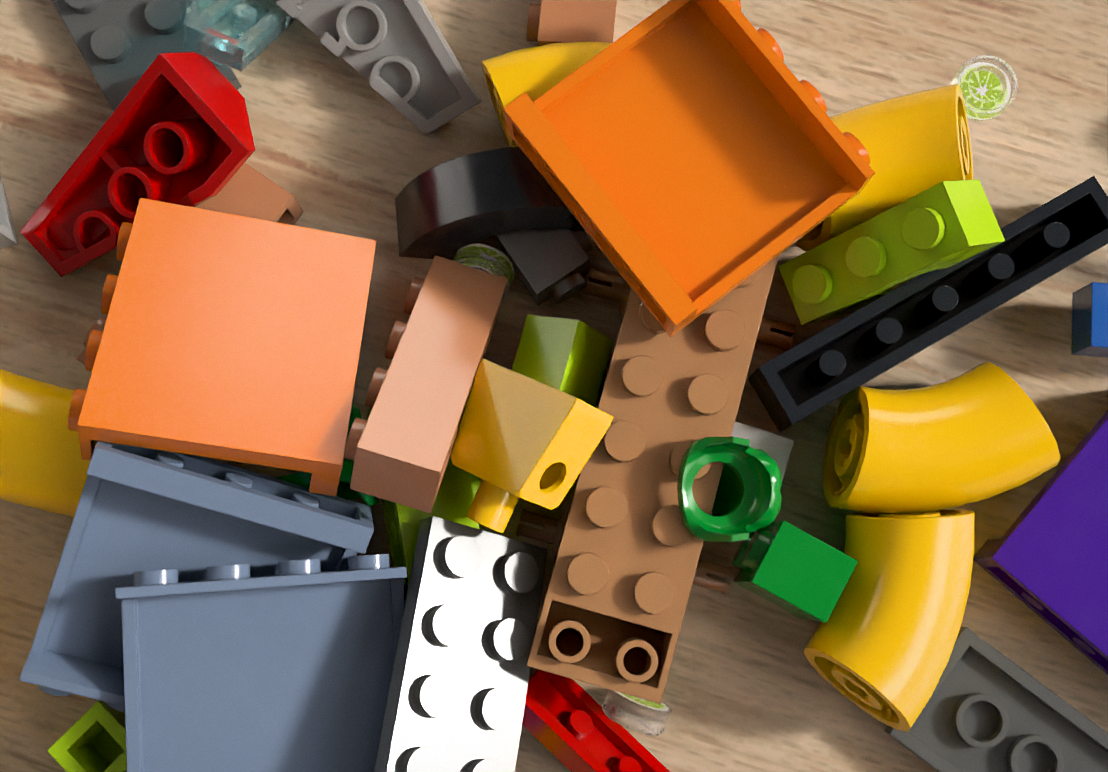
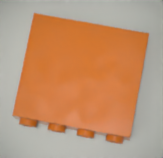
[503,0,875,338]
[68,198,377,497]

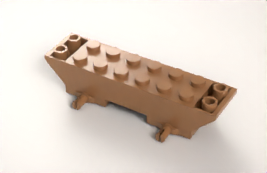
[516,255,796,704]

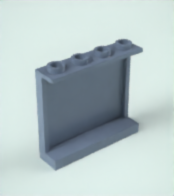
[19,441,374,712]
[115,554,407,772]

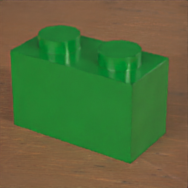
[732,520,858,623]

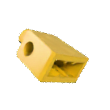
[450,358,614,533]

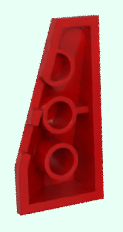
[20,52,255,277]

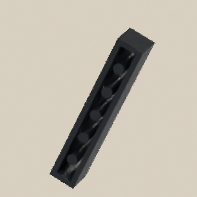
[748,176,1108,433]

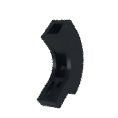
[395,146,585,261]

